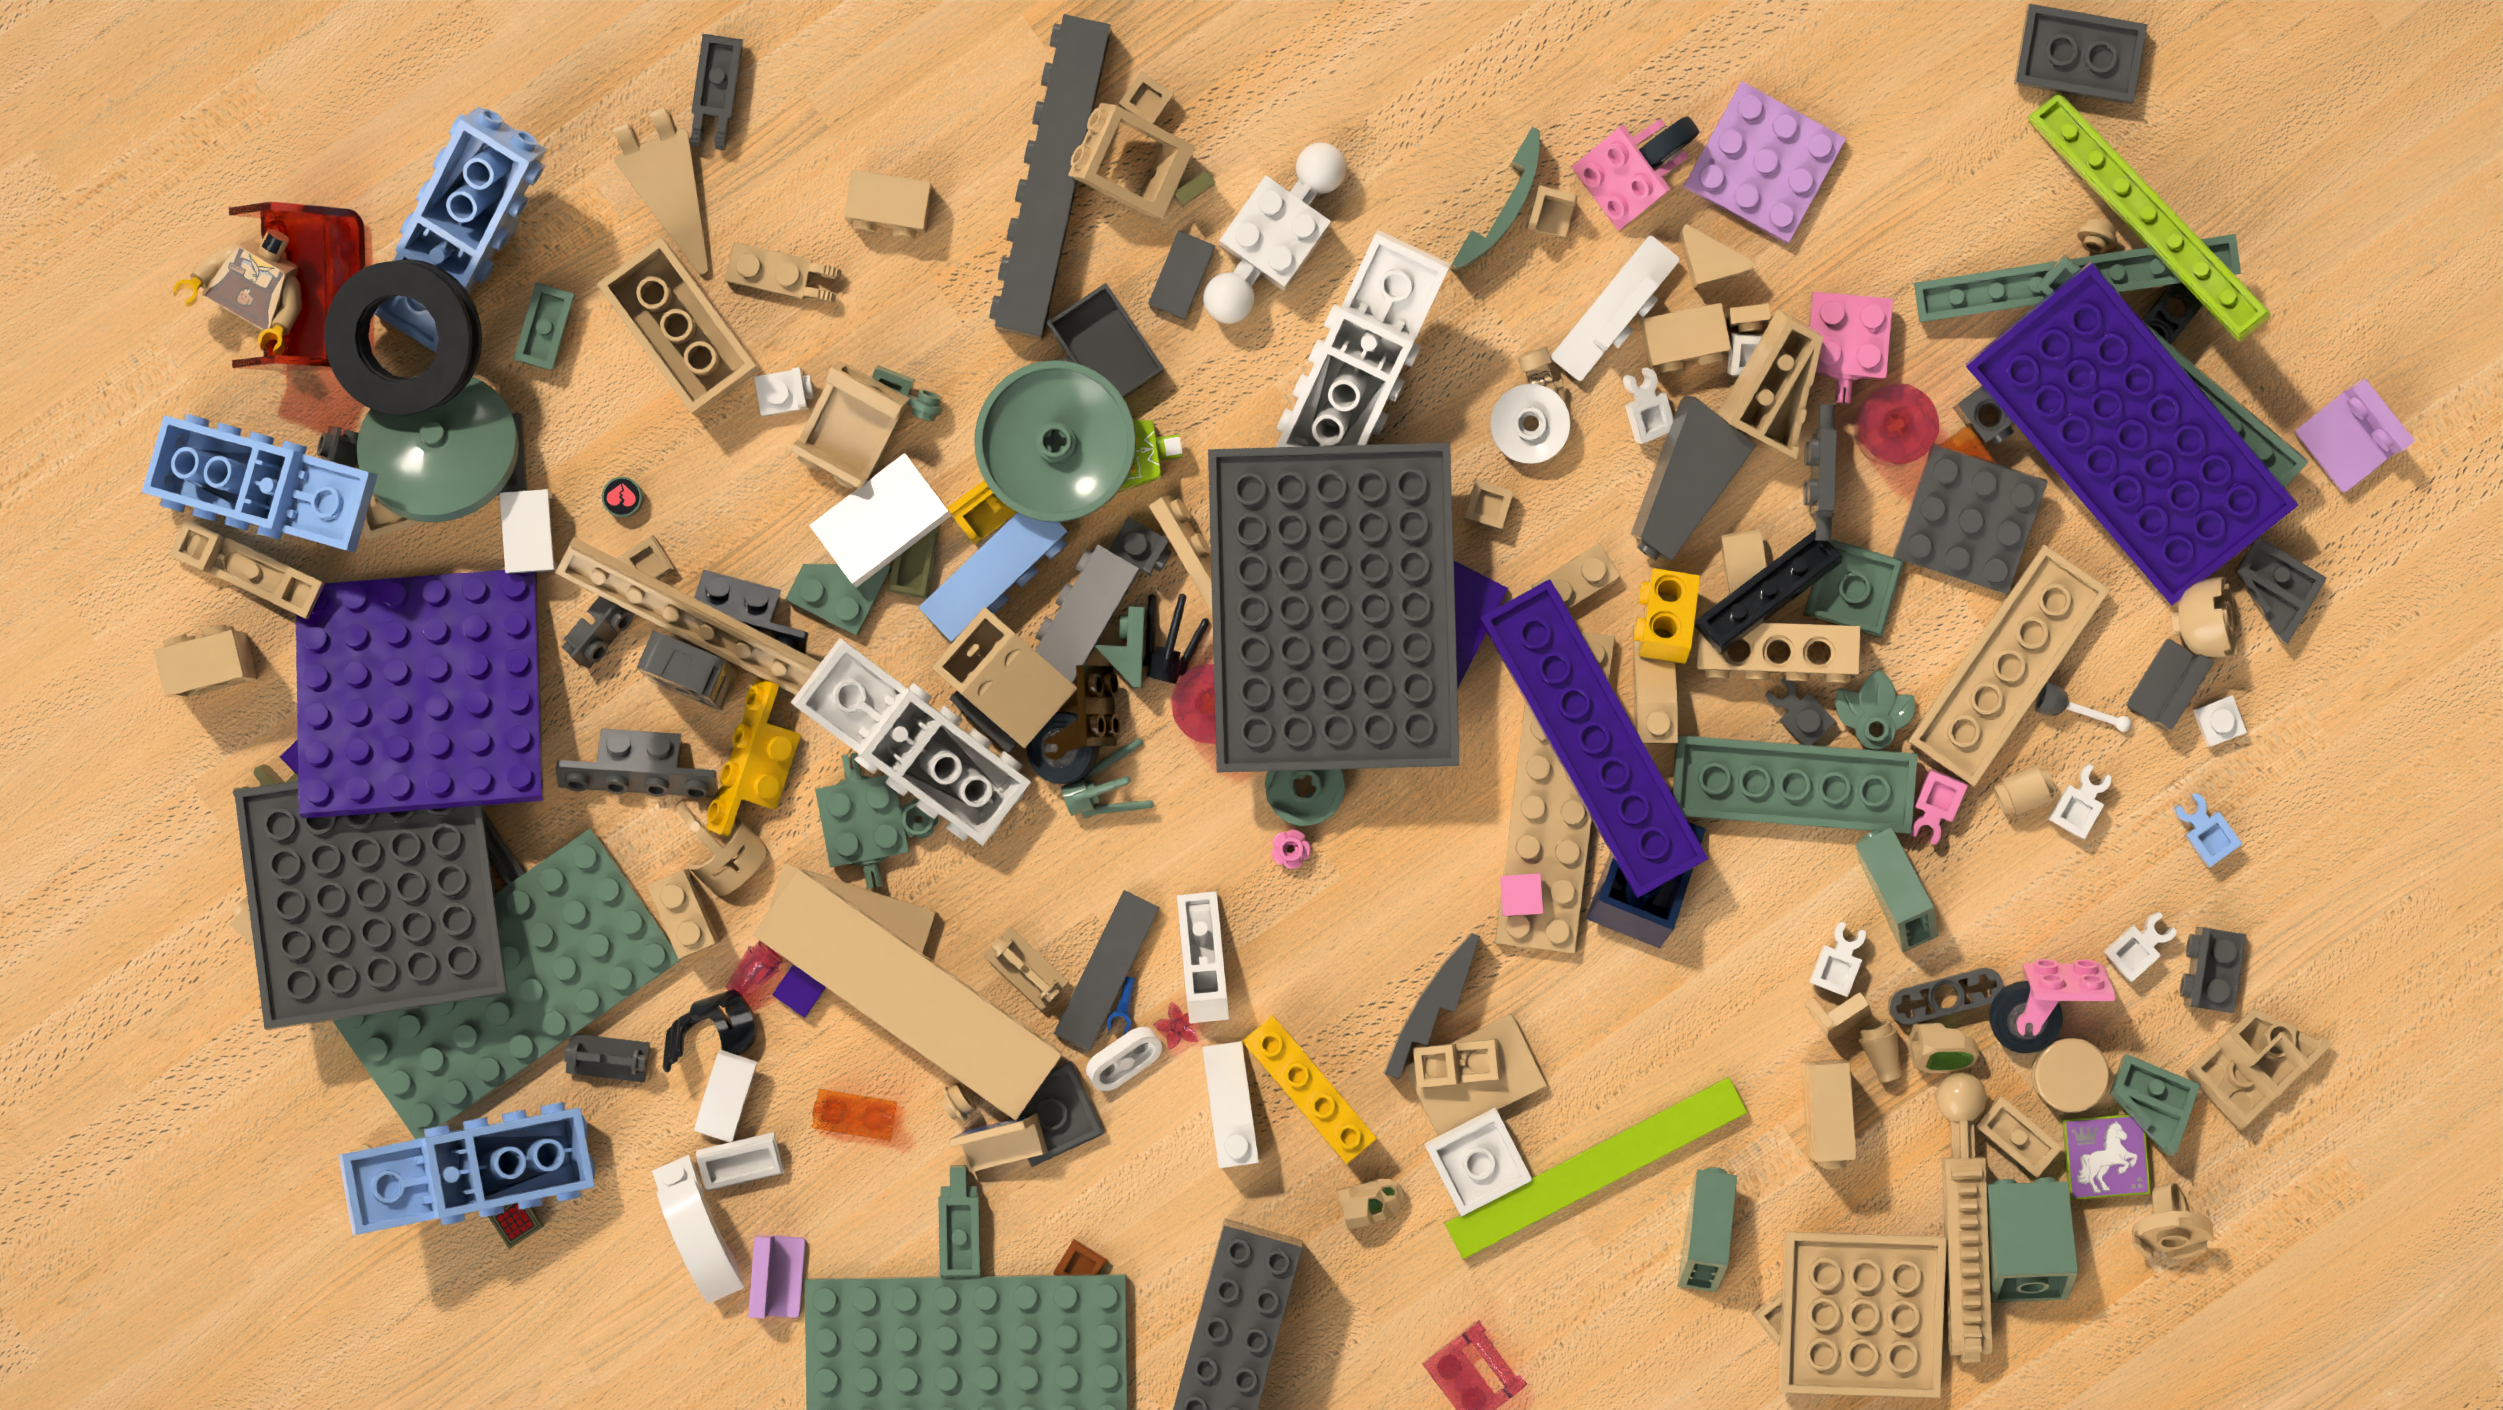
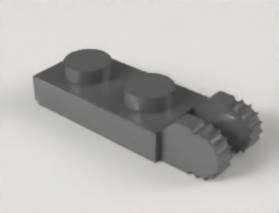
[691,34,744,150]

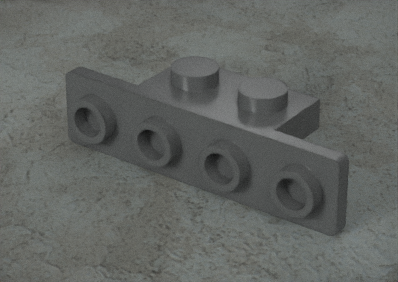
[556,729,718,799]

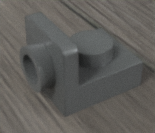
[1109,517,1172,576]

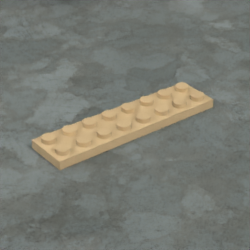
[1495,632,1615,954]

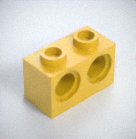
[1633,568,1700,664]

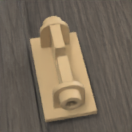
[984,927,1069,1011]

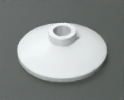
[1490,384,1570,464]

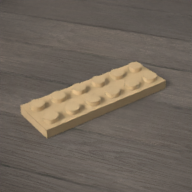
[1906,544,2110,787]

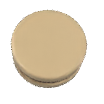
[2031,1037,2109,1112]

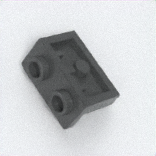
[2180,927,2246,1013]

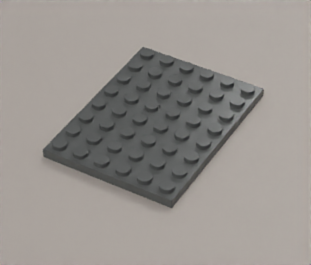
[1208,443,1459,773]

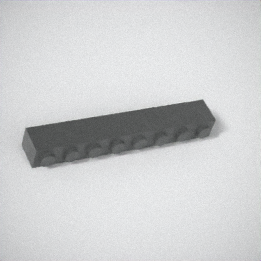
[989,14,1111,340]

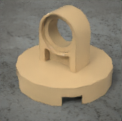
[2131,1183,2214,1259]

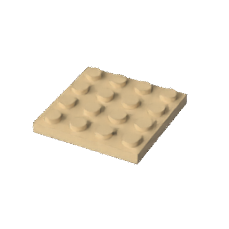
[1778,1231,1947,1398]

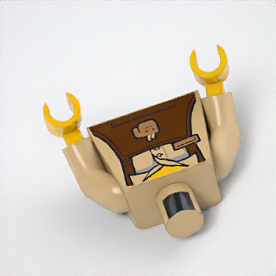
[173,229,302,356]

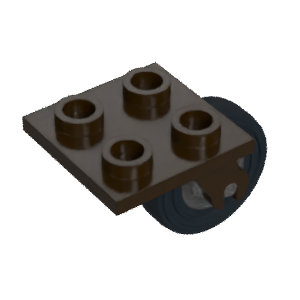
[1027,665,1120,784]

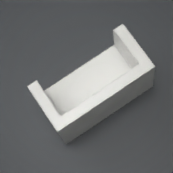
[500,489,558,574]

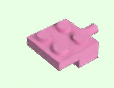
[1809,292,1893,404]

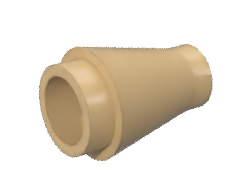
[1858,1020,1902,1082]

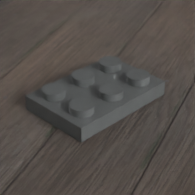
[2014,4,2147,105]

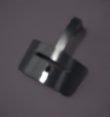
[663,989,758,1073]

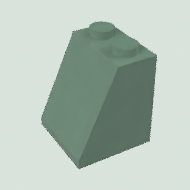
[1987,1177,2078,1303]

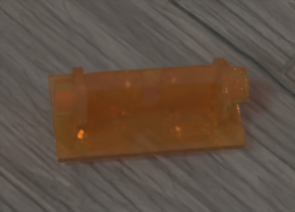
[812,1088,898,1141]

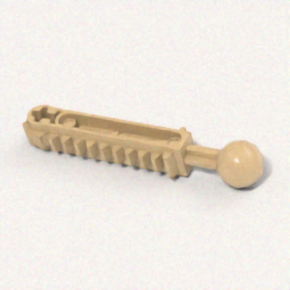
[1936,1072,1992,1363]

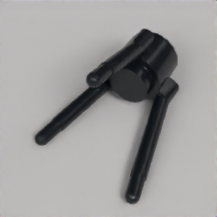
[1143,594,1209,684]

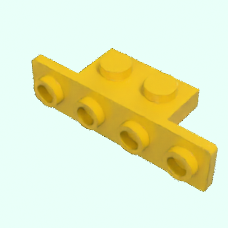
[707,678,801,837]

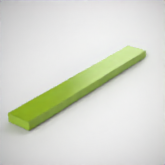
[2028,92,2271,343]
[1444,1077,1747,1259]

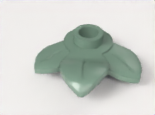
[1835,670,1915,750]

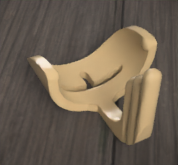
[676,801,766,896]

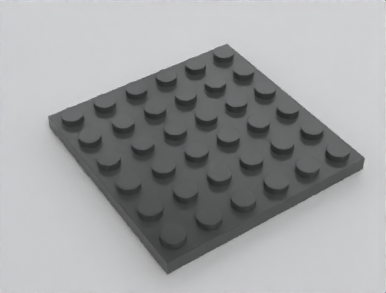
[234,781,508,1030]

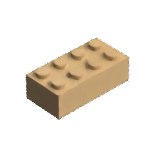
[597,237,760,417]

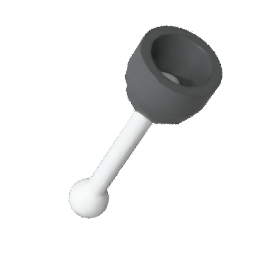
[2036,682,2132,732]

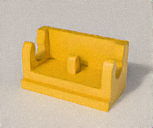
[947,480,1017,545]

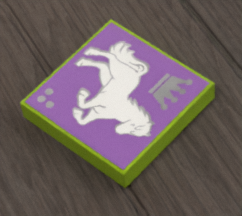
[2062,1114,2150,1200]

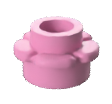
[1271,829,1311,869]

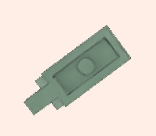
[938,1165,981,1278]

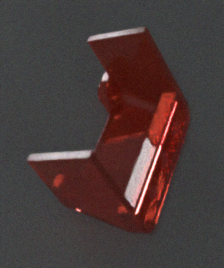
[229,201,365,371]

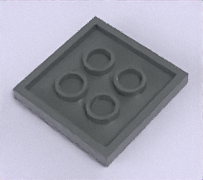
[1893,442,2048,595]

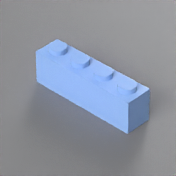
[918,513,1069,643]

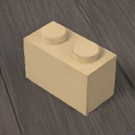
[844,170,933,239]
[1640,303,1731,374]
[647,869,720,959]

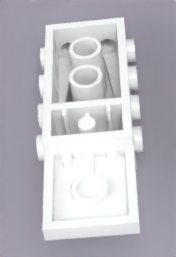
[1276,230,1451,447]
[791,638,1031,846]

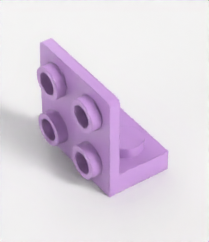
[2295,379,2415,493]

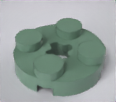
[1265,769,1345,826]

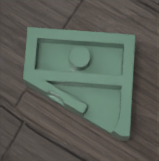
[785,564,892,636]
[2110,1054,2201,1157]

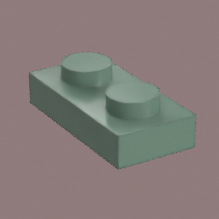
[513,283,576,372]

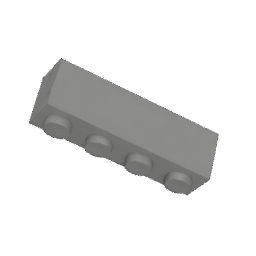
[1035,544,1140,684]

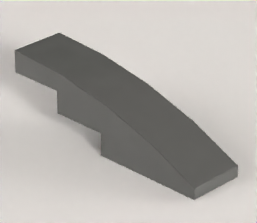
[1383,933,1480,1079]

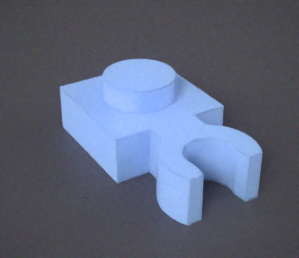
[2173,793,2242,867]

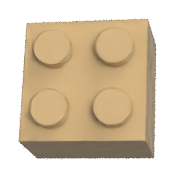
[153,625,258,699]

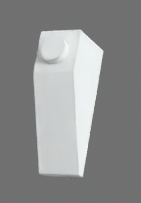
[1177,891,1229,1023]
[1202,1041,1259,1168]

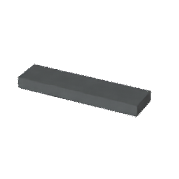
[1053,890,1160,1051]

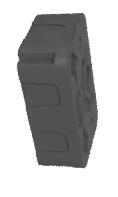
[637,631,738,711]

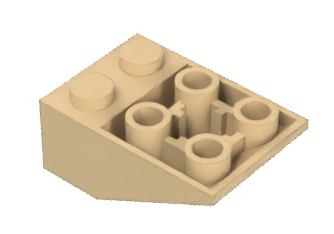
[931,606,1077,749]

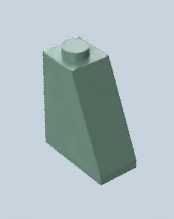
[1855,827,1939,953]
[1677,1167,1737,1292]

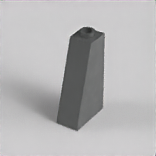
[1631,395,1757,561]

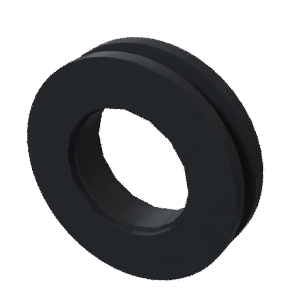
[324,259,482,415]

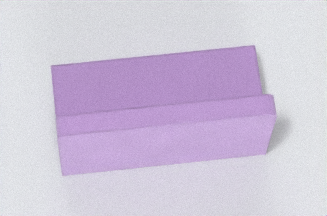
[748,1234,806,1319]

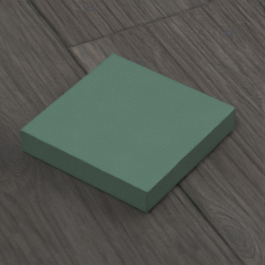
[1804,539,1904,637]

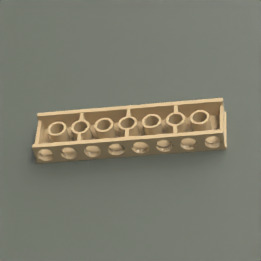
[752,869,1062,1121]

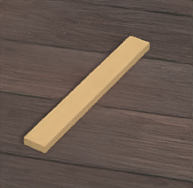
[555,537,821,695]

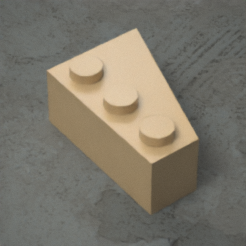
[1718,309,1823,460]

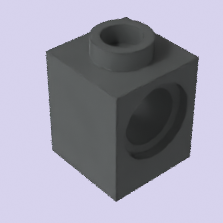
[1952,386,2014,446]

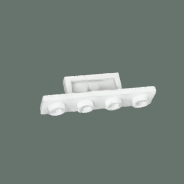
[1551,236,1680,381]

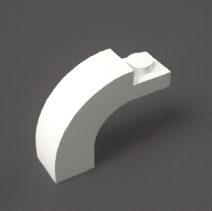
[652,1155,744,1304]

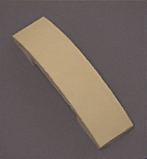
[169,519,325,619]

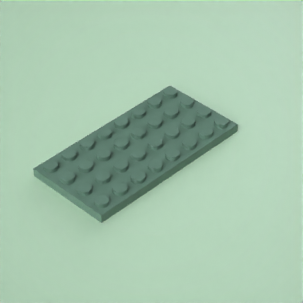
[333,828,682,1139]
[805,1274,1128,1410]

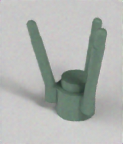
[1061,738,1154,818]

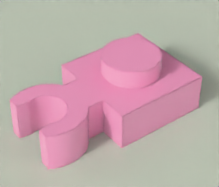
[1911,769,1968,845]

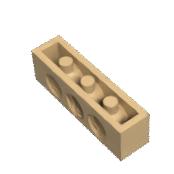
[1697,623,1860,683]

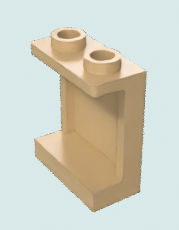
[791,361,910,488]

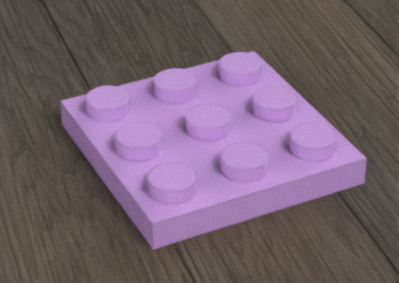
[1683,81,1846,244]

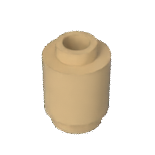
[1993,765,2056,816]

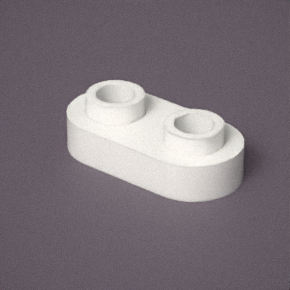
[1086,1027,1162,1091]

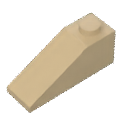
[1633,624,1678,744]

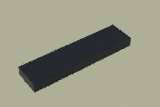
[1694,529,1843,655]

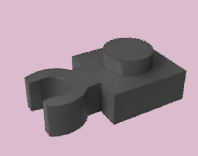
[1765,677,1836,745]

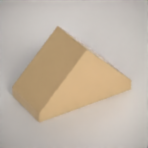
[1679,223,1755,288]

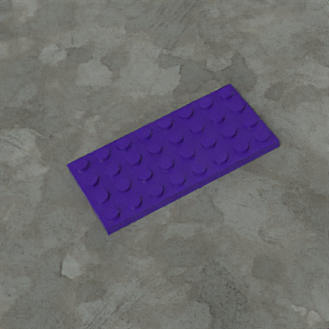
[1966,261,2298,606]

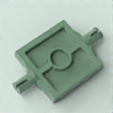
[815,753,909,889]

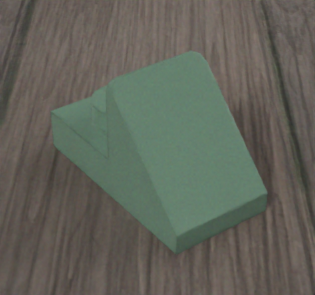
[1095,606,1145,688]

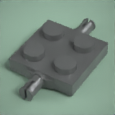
[1803,404,1837,541]

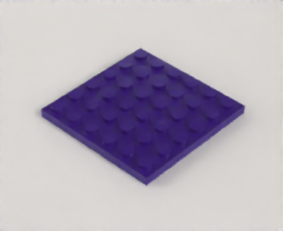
[296,570,544,819]

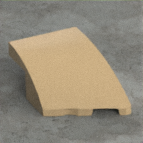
[2185,1009,2333,1131]

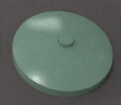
[974,360,1136,522]
[357,375,519,522]

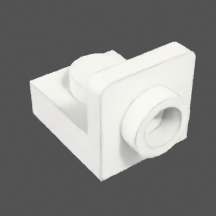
[754,367,814,417]

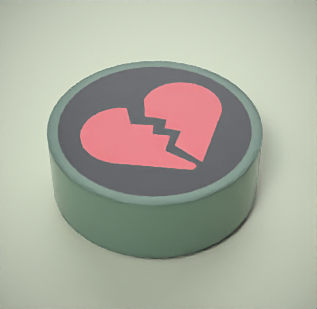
[602,477,643,518]

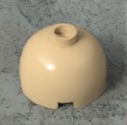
[2172,577,2239,658]

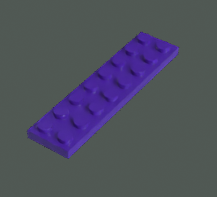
[1479,579,1708,899]

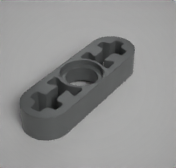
[1888,968,2004,1025]

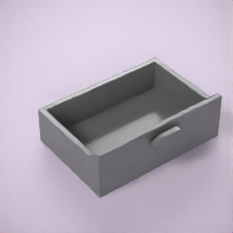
[1046,283,1164,399]

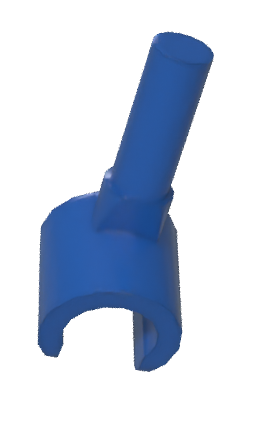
[1107,976,1136,1034]

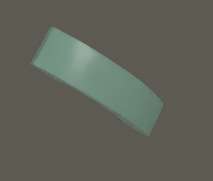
[1450,126,1540,272]

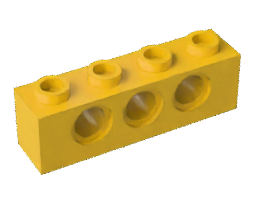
[1242,1014,1377,1164]

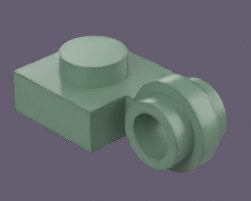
[872,365,943,421]

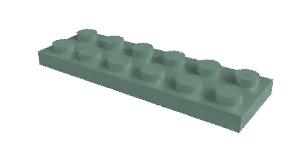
[1672,735,1918,834]

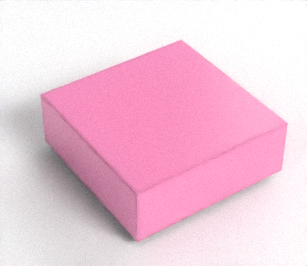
[1500,873,1543,916]

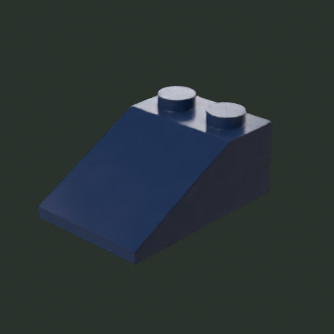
[1586,821,1706,949]

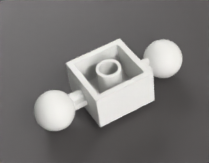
[1203,142,1347,324]

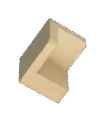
[1527,185,1578,239]

